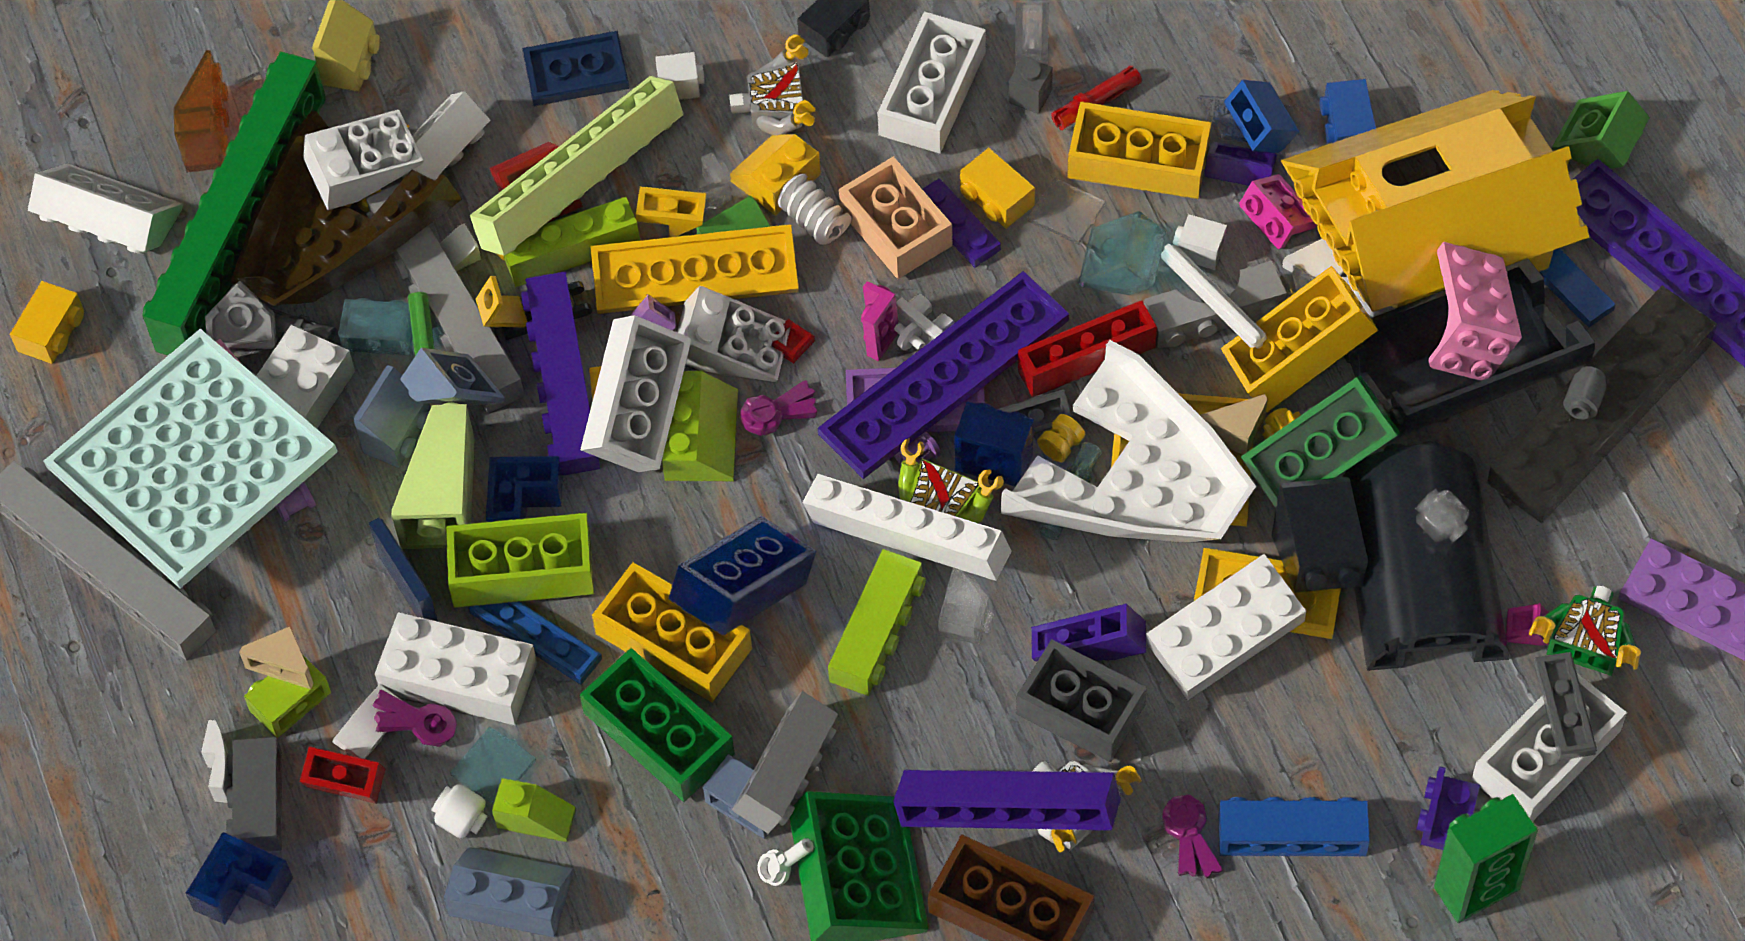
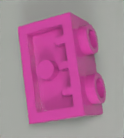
[1239,174,1317,249]
[861,281,899,361]

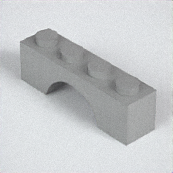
[1144,260,1287,349]

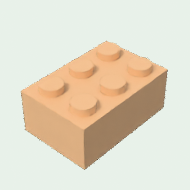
[839,156,952,279]

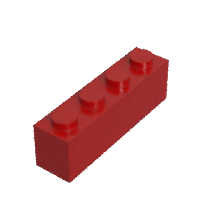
[1018,300,1157,398]

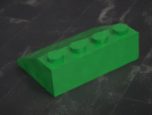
[790,791,929,941]

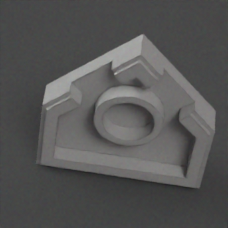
[205,280,277,349]

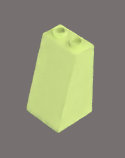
[392,402,475,549]

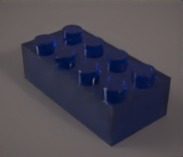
[668,516,817,635]

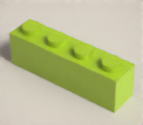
[504,197,641,287]
[828,549,926,696]

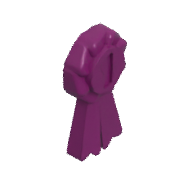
[739,380,817,436]
[372,690,457,747]
[1162,794,1222,879]

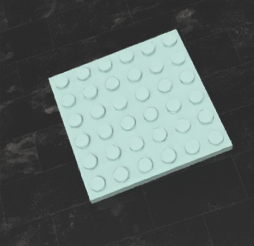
[44,329,338,589]

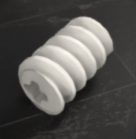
[778,174,852,245]

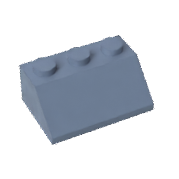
[443,847,574,938]

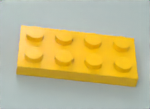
[1194,548,1341,639]

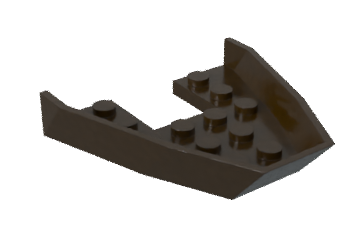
[230,110,462,306]

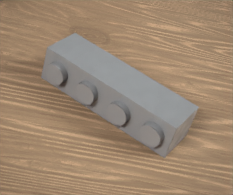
[732,691,838,834]

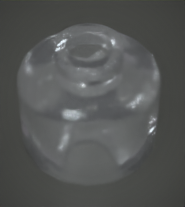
[1415,489,1469,542]

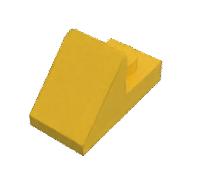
[636,186,706,237]

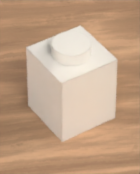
[655,52,705,100]
[1173,214,1227,270]

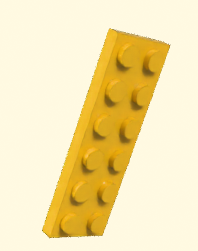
[590,224,799,314]

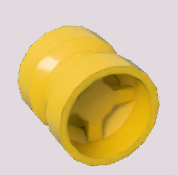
[1037,414,1085,463]

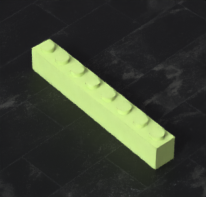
[470,76,683,256]

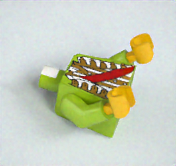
[898,438,1004,523]

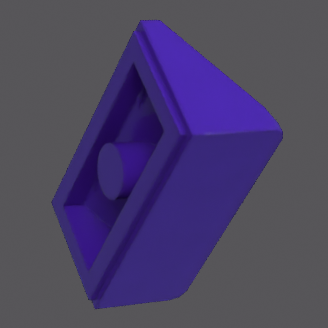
[1204,141,1277,186]

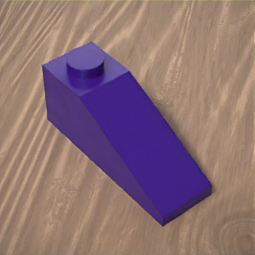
[1031,604,1146,661]

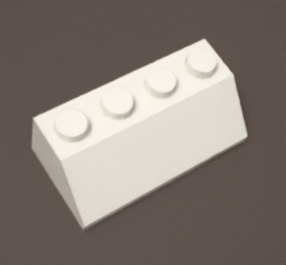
[28,163,183,254]

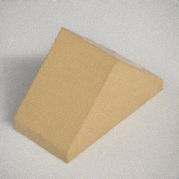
[1200,394,1267,455]
[239,627,313,689]

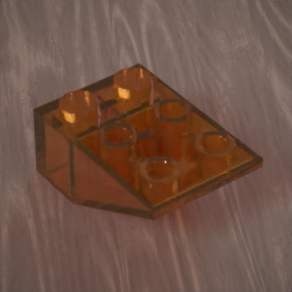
[174,50,230,172]

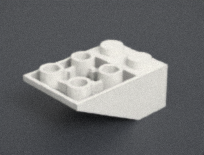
[304,110,424,210]
[677,285,790,382]

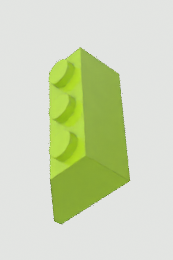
[662,371,738,482]

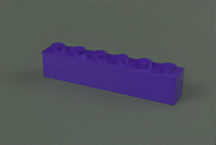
[521,272,600,476]
[893,770,1121,830]

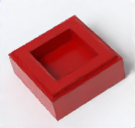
[771,319,815,364]

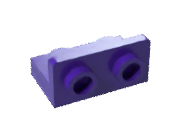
[1416,766,1480,850]

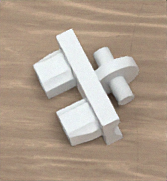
[894,293,954,350]

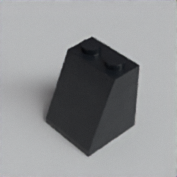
[1271,477,1368,593]

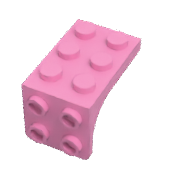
[1429,242,1522,381]

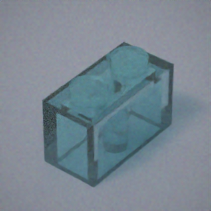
[338,298,413,356]

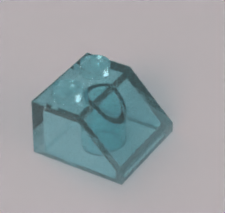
[1078,211,1166,295]

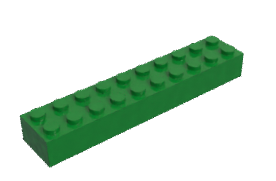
[142,51,326,355]

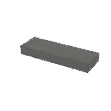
[1534,652,1597,760]

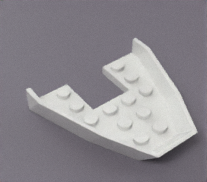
[1001,340,1256,543]

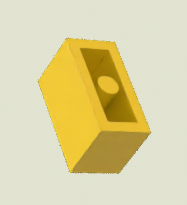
[960,148,1035,229]
[10,281,84,364]

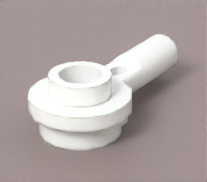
[758,838,814,886]

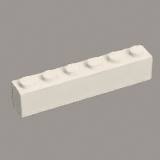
[802,474,1011,581]

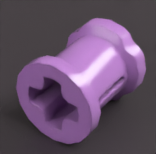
[895,432,940,466]
[275,482,316,522]

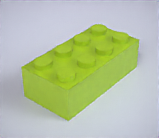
[446,513,594,608]

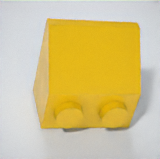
[727,134,821,216]

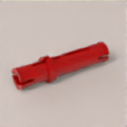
[1051,65,1142,131]

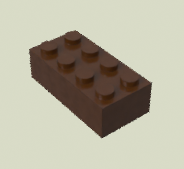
[928,834,1095,941]

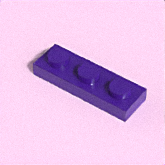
[922,178,1001,268]

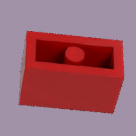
[300,747,386,804]

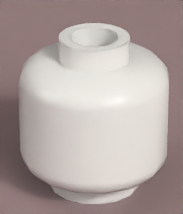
[431,784,488,838]

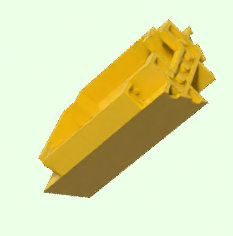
[1281,90,1589,312]

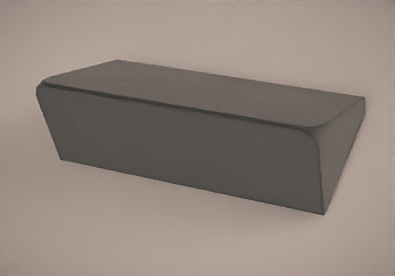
[996,389,1073,442]

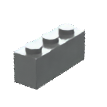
[226,737,282,854]

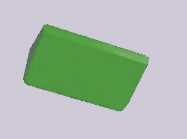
[697,196,771,234]

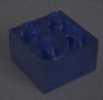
[954,401,1034,487]

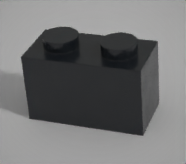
[797,0,870,58]

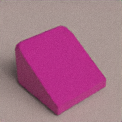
[1506,603,1550,646]

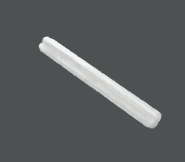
[1161,244,1267,349]

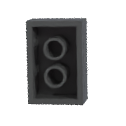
[1016,639,1147,762]

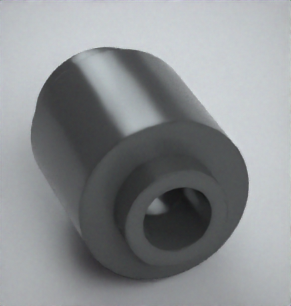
[1563,366,1607,420]

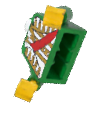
[1528,586,1641,676]

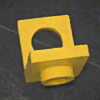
[476,276,527,327]

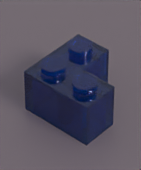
[486,456,563,522]
[185,832,293,925]

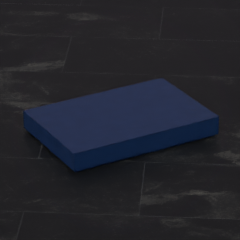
[522,30,630,106]
[369,517,438,622]

